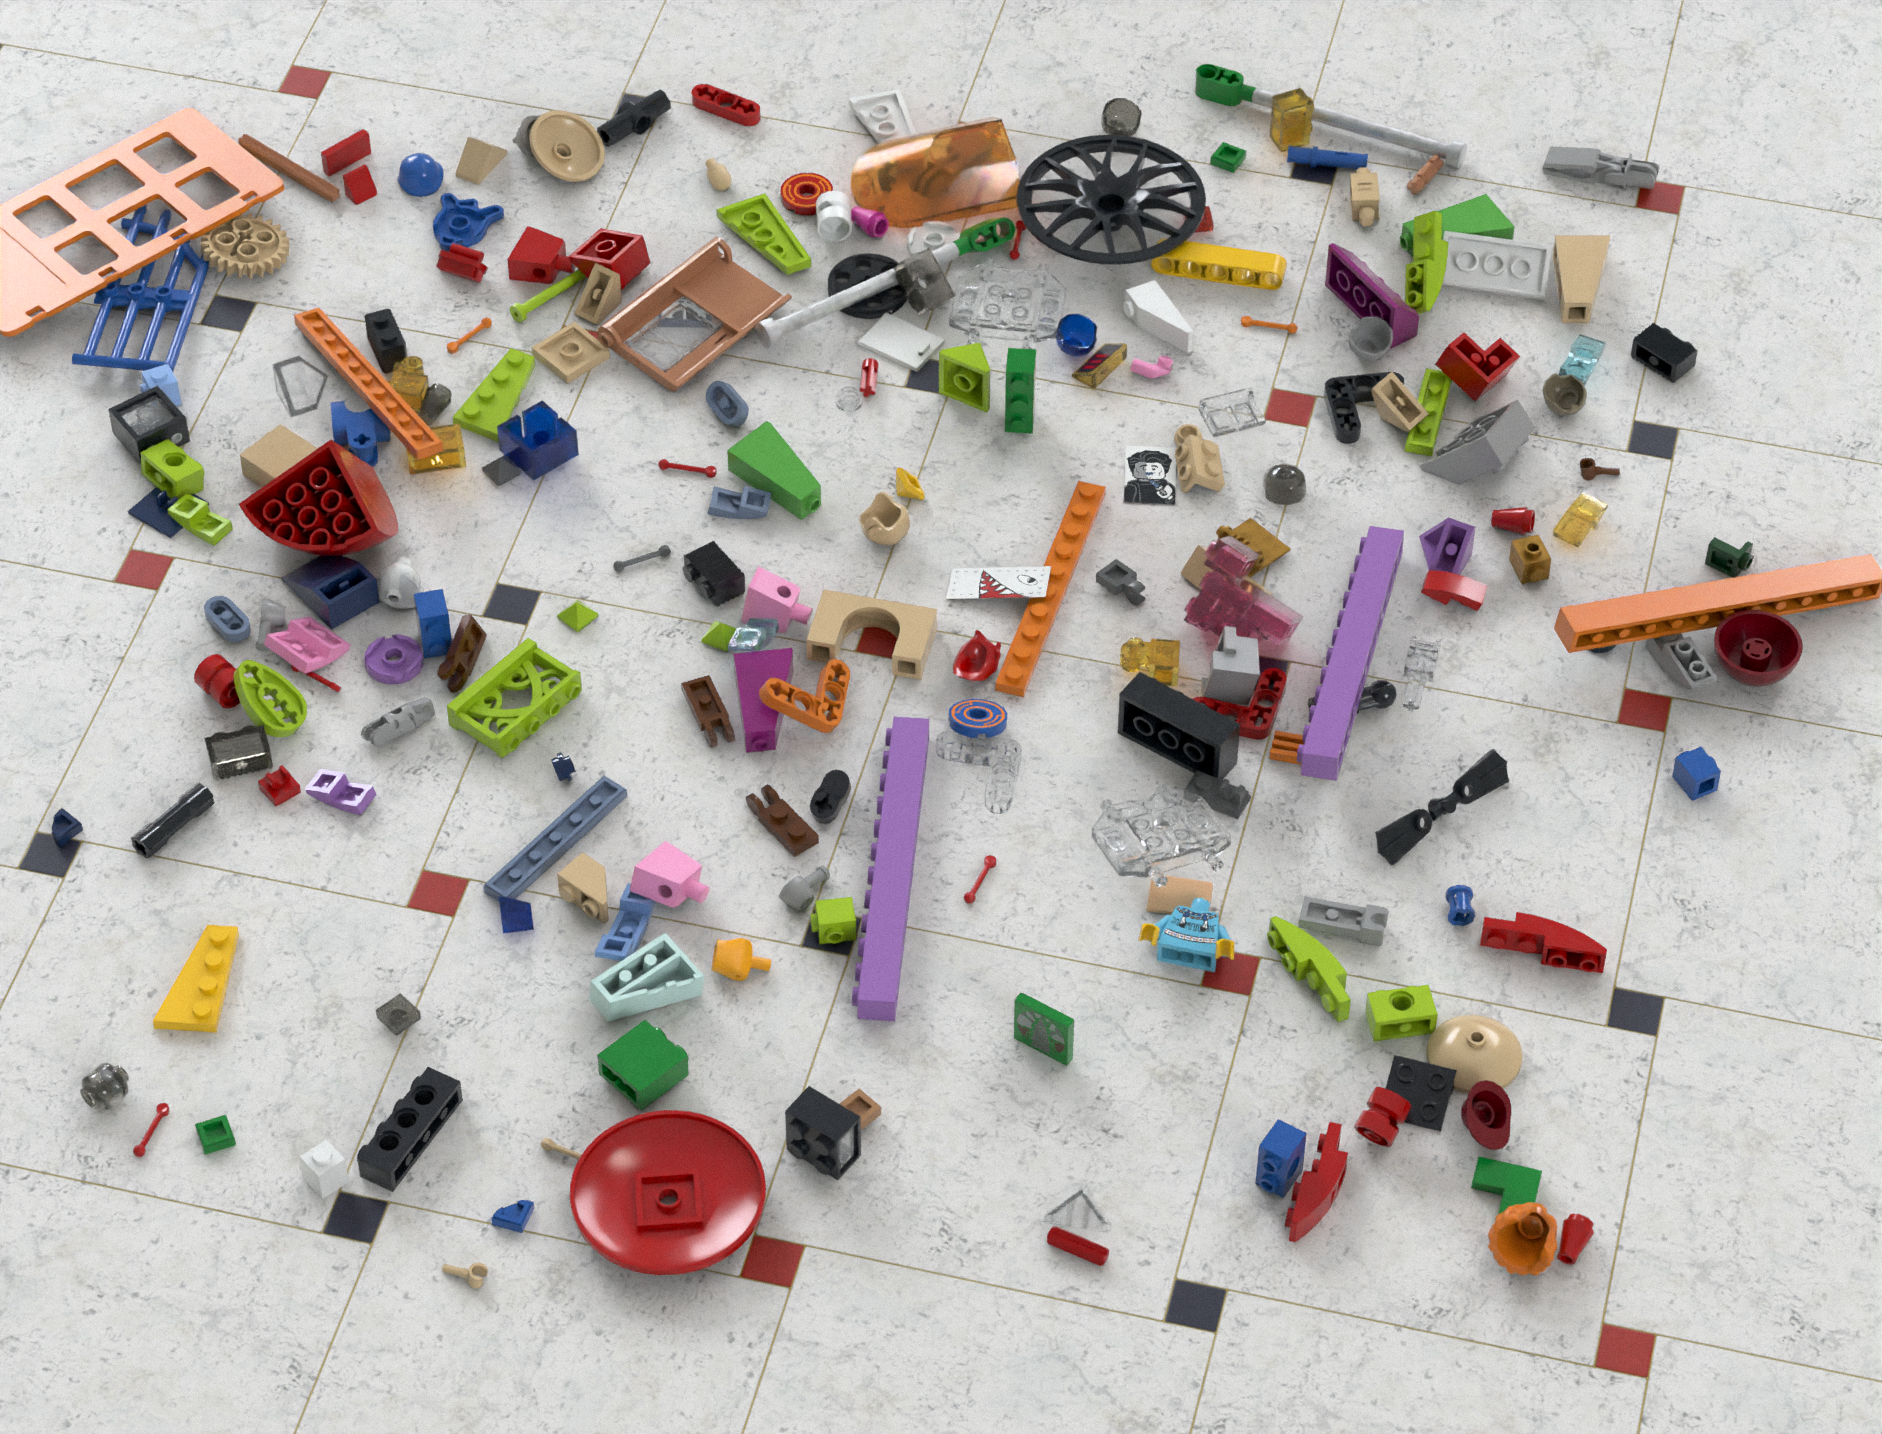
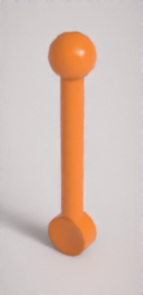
[1241,316,1298,334]
[447,317,492,353]

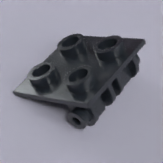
[1386,1055,1457,1132]

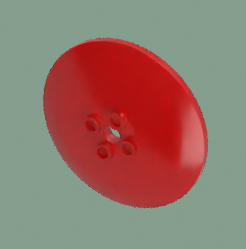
[570,1110,766,1275]

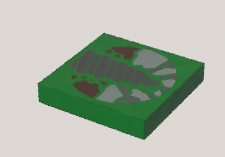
[1014,992,1074,1066]

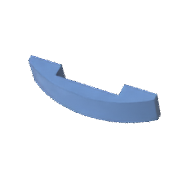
[595,883,655,961]

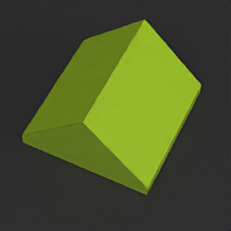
[939,343,990,413]

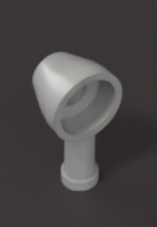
[256,599,286,651]
[779,866,830,911]

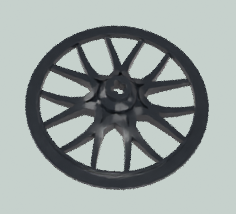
[1017,135,1206,265]

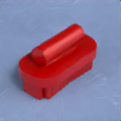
[436,243,488,283]

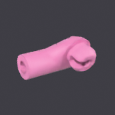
[1130,356,1173,379]

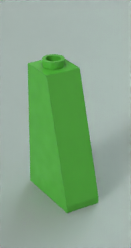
[1400,194,1514,258]
[727,421,821,520]

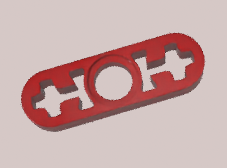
[691,84,761,126]

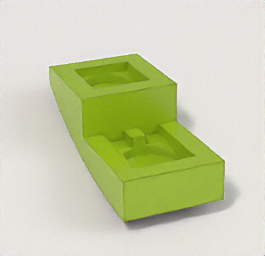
[167,493,233,546]

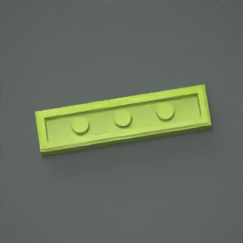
[1405,368,1452,456]

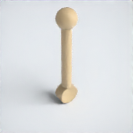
[540,1138,582,1160]

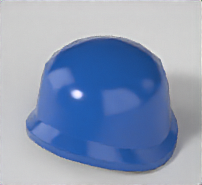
[397,153,444,197]

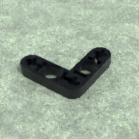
[1324,372,1404,444]

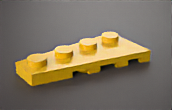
[153,925,239,1033]

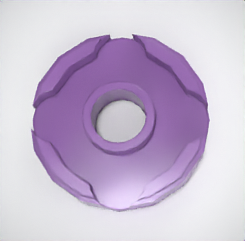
[365,634,424,684]

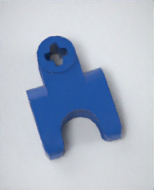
[330,401,391,467]

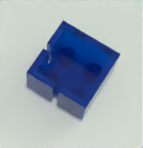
[497,400,579,481]

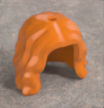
[1488,1202,1558,1276]

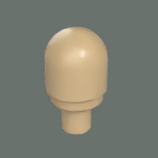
[705,158,732,191]

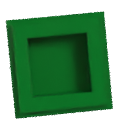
[1210,142,1246,173]
[195,1114,236,1155]

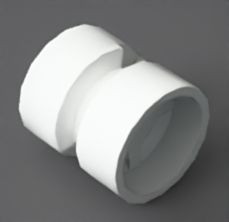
[816,191,852,242]

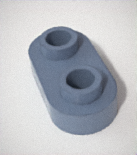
[706,380,749,427]
[204,596,251,642]

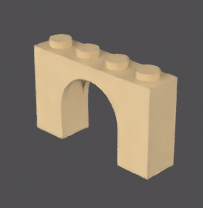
[806,590,937,680]

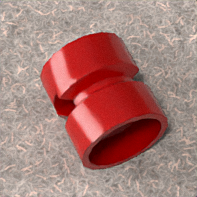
[194,654,240,709]
[1354,1087,1412,1147]

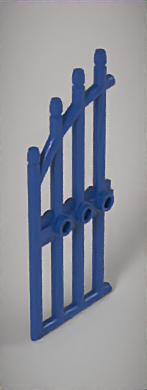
[72,204,209,372]

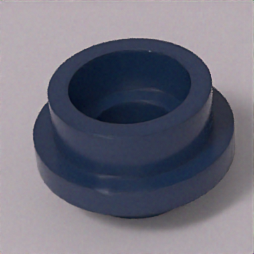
[551,752,576,781]

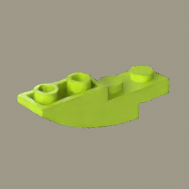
[1405,211,1449,314]
[1267,916,1351,1023]

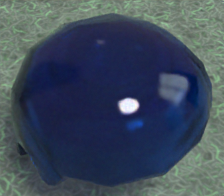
[1056,313,1097,357]

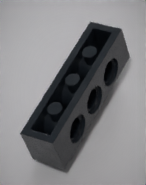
[357,1067,463,1192]

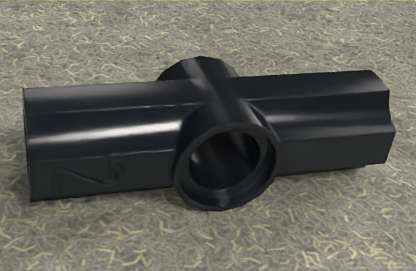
[597,89,671,147]

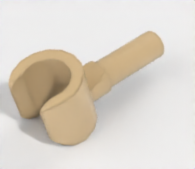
[442,1262,488,1288]

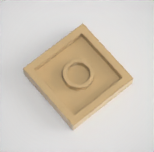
[532,321,610,384]

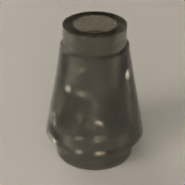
[418,383,452,426]

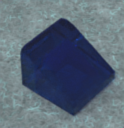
[499,896,534,933]

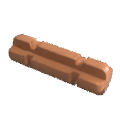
[1407,155,1444,195]

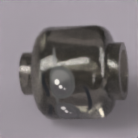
[80,1063,129,1110]

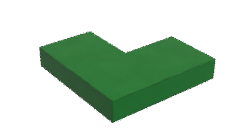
[1471,1156,1542,1214]

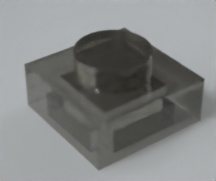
[376,993,421,1036]

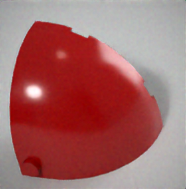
[239,440,398,556]

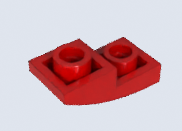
[1421,570,1487,611]

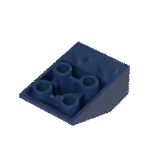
[282,555,380,630]

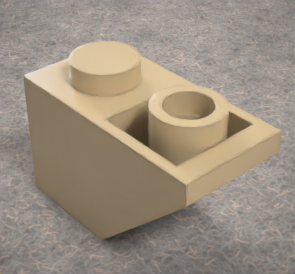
[557,852,609,924]

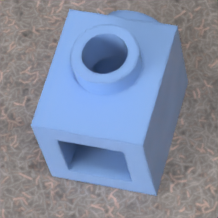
[140,364,181,411]

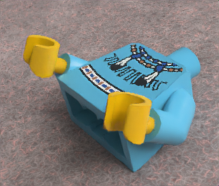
[1138,898,1235,972]

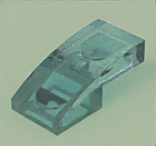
[1559,334,1606,385]
[728,618,779,651]

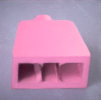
[741,567,813,633]
[629,841,709,908]

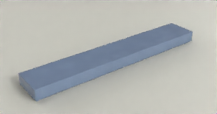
[483,776,627,907]

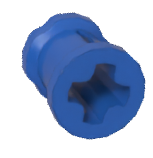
[1445,885,1475,926]

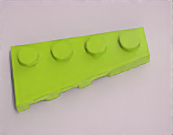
[453,348,535,443]

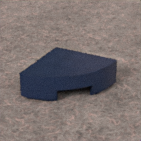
[52,808,83,847]

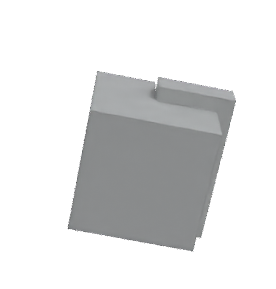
[1201,626,1260,705]

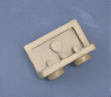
[1174,434,1225,493]

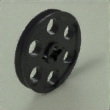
[828,253,910,319]

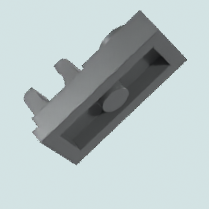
[1184,770,1251,819]

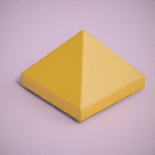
[896,467,925,500]

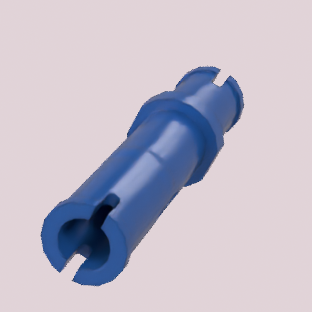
[1287,145,1368,169]

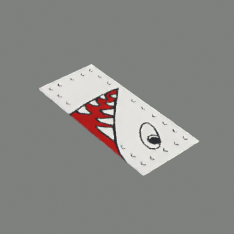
[946,566,1051,599]

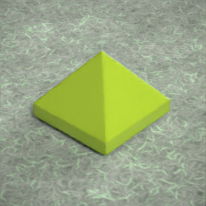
[557,599,598,632]
[701,620,741,652]

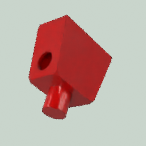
[507,226,576,284]

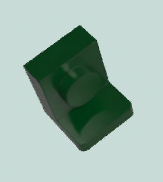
[1705,537,1754,578]

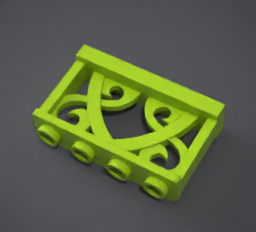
[447,638,582,758]

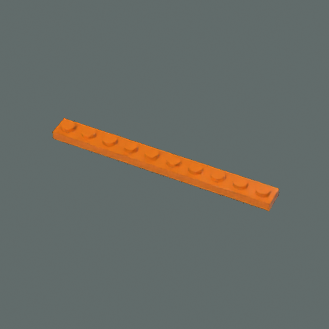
[294,307,443,460]
[995,481,1106,697]

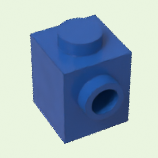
[1672,747,1721,801]

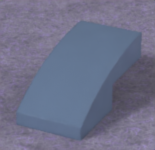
[708,486,771,519]

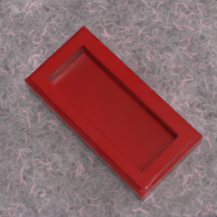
[321,129,371,177]

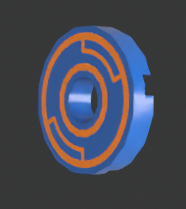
[948,699,1008,738]

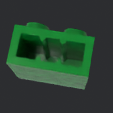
[597,1020,689,1111]

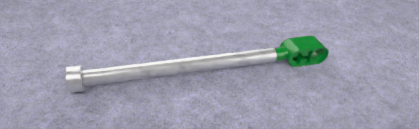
[1195,64,1467,169]
[755,217,1015,349]

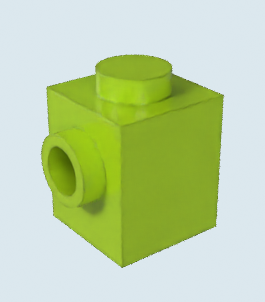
[810,897,856,944]

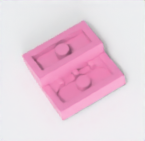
[264,616,351,674]

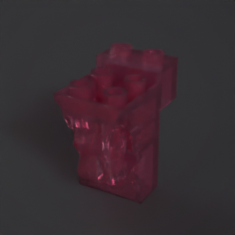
[1184,536,1304,646]

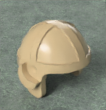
[859,492,910,545]

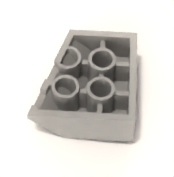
[1420,400,1535,485]

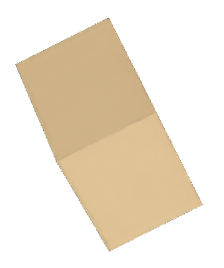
[456,137,507,185]
[574,263,622,325]
[1371,372,1429,432]

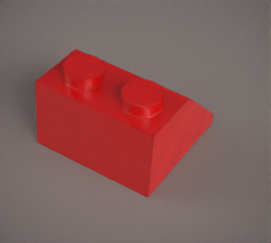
[568,228,651,290]

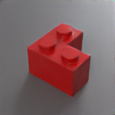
[1435,332,1520,402]

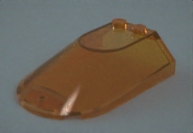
[850,116,1020,228]

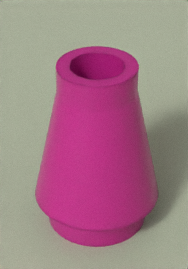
[851,206,889,237]

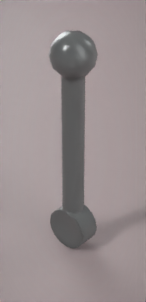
[613,545,671,572]

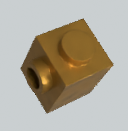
[1509,535,1551,584]

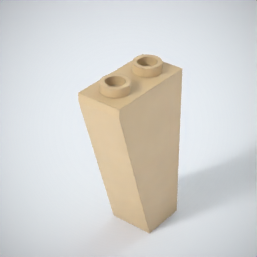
[1552,235,1610,323]

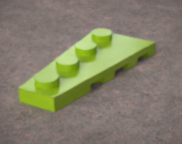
[716,193,811,275]

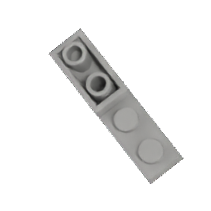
[1646,633,1717,690]

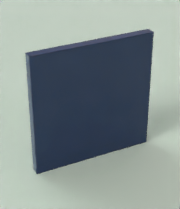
[128,487,209,538]

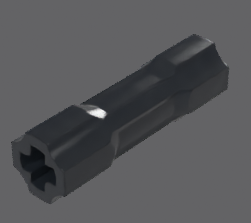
[131,782,215,858]

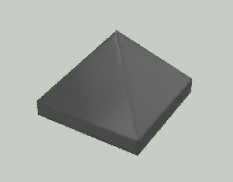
[482,455,522,486]

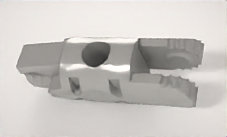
[360,697,435,746]

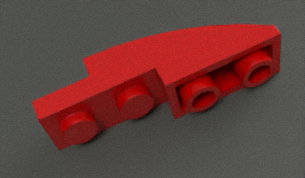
[1480,912,1607,973]
[1285,1122,1348,1242]

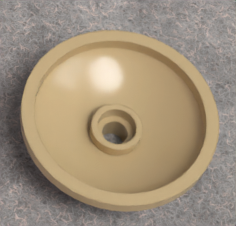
[529,110,605,182]
[1427,1015,1522,1094]

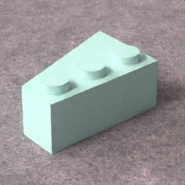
[589,933,704,1022]

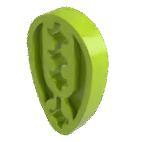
[233,660,307,738]

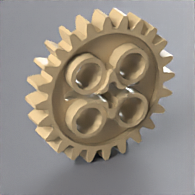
[201,213,289,279]

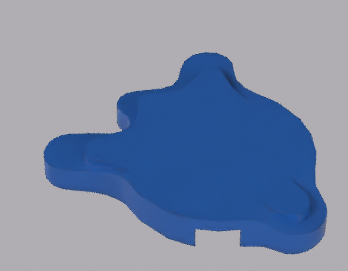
[433,193,504,251]

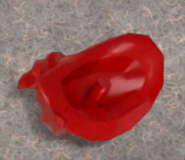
[953,630,1001,681]

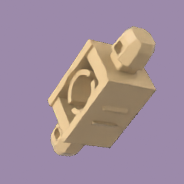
[1350,167,1380,226]

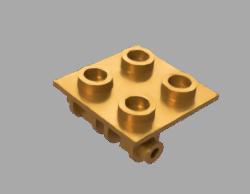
[1209,518,1291,578]

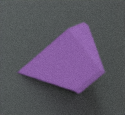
[1419,517,1476,575]

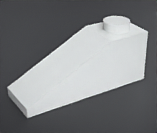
[1123,280,1193,353]

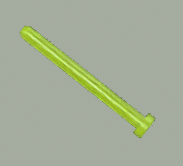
[509,269,586,323]

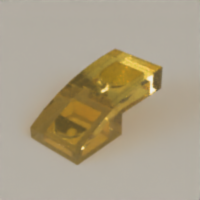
[1553,493,1608,548]

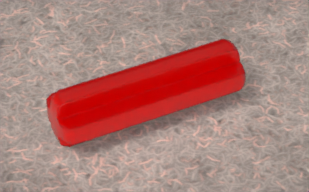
[1047,1226,1109,1266]

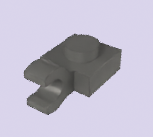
[1096,559,1145,606]

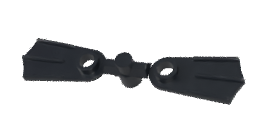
[1375,749,1510,865]

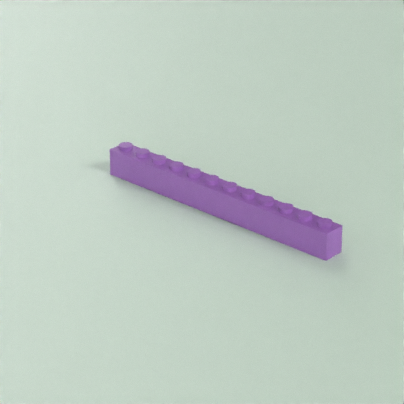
[1297,526,1404,781]
[852,716,929,1022]

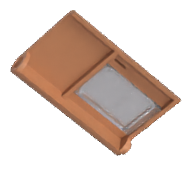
[598,237,792,392]

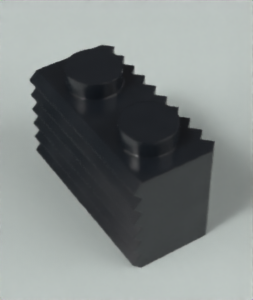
[364,308,409,374]
[1631,323,1698,383]
[682,541,745,607]

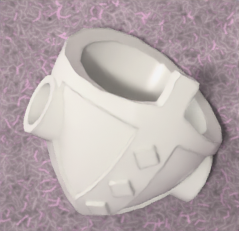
[376,557,424,609]

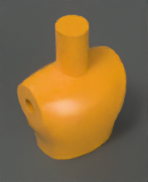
[711,938,771,981]

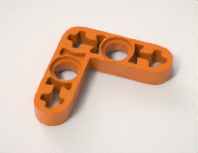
[759,659,850,733]

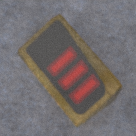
[1072,343,1127,389]

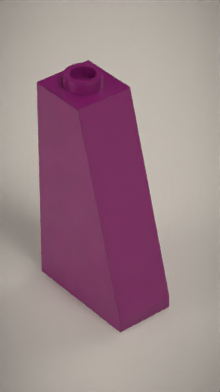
[733,648,794,753]

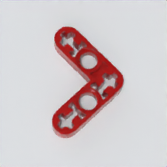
[1193,668,1287,740]

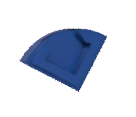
[491,1200,534,1233]

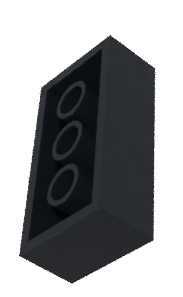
[1118,672,1240,780]

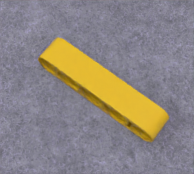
[1151,238,1287,290]

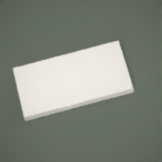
[1442,231,1553,300]

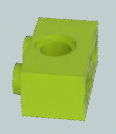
[141,439,205,500]
[1365,985,1438,1042]

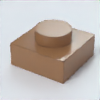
[840,1089,881,1130]

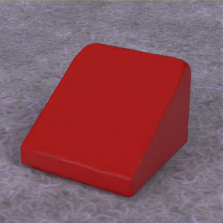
[343,164,377,205]

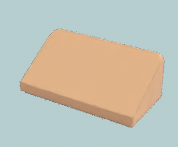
[1147,874,1213,915]

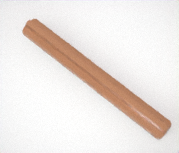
[238,134,340,202]

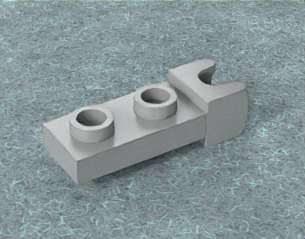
[1298,896,1388,946]

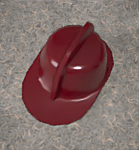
[1461,1080,1512,1150]

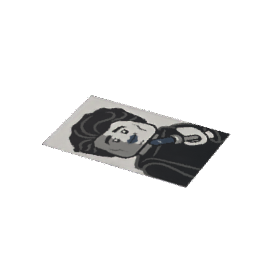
[1124,446,1176,504]

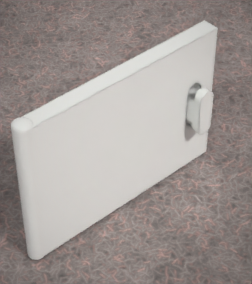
[857,313,945,372]

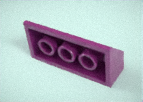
[1325,243,1419,349]

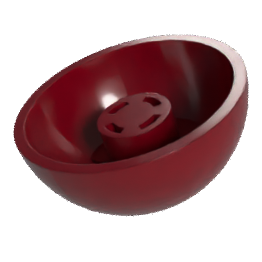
[1714,610,1803,687]

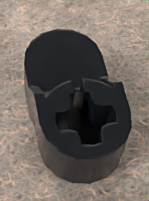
[810,769,851,824]

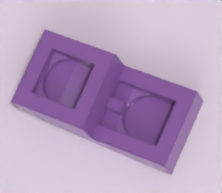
[305,769,377,815]

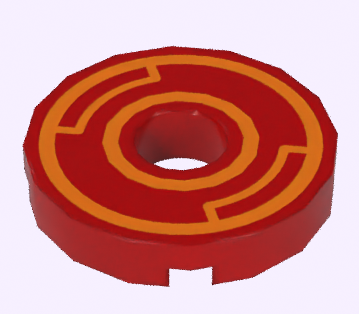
[781,173,833,215]

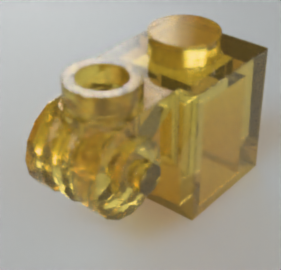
[387,356,430,414]
[1120,637,1180,686]

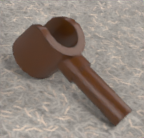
[1580,458,1620,481]

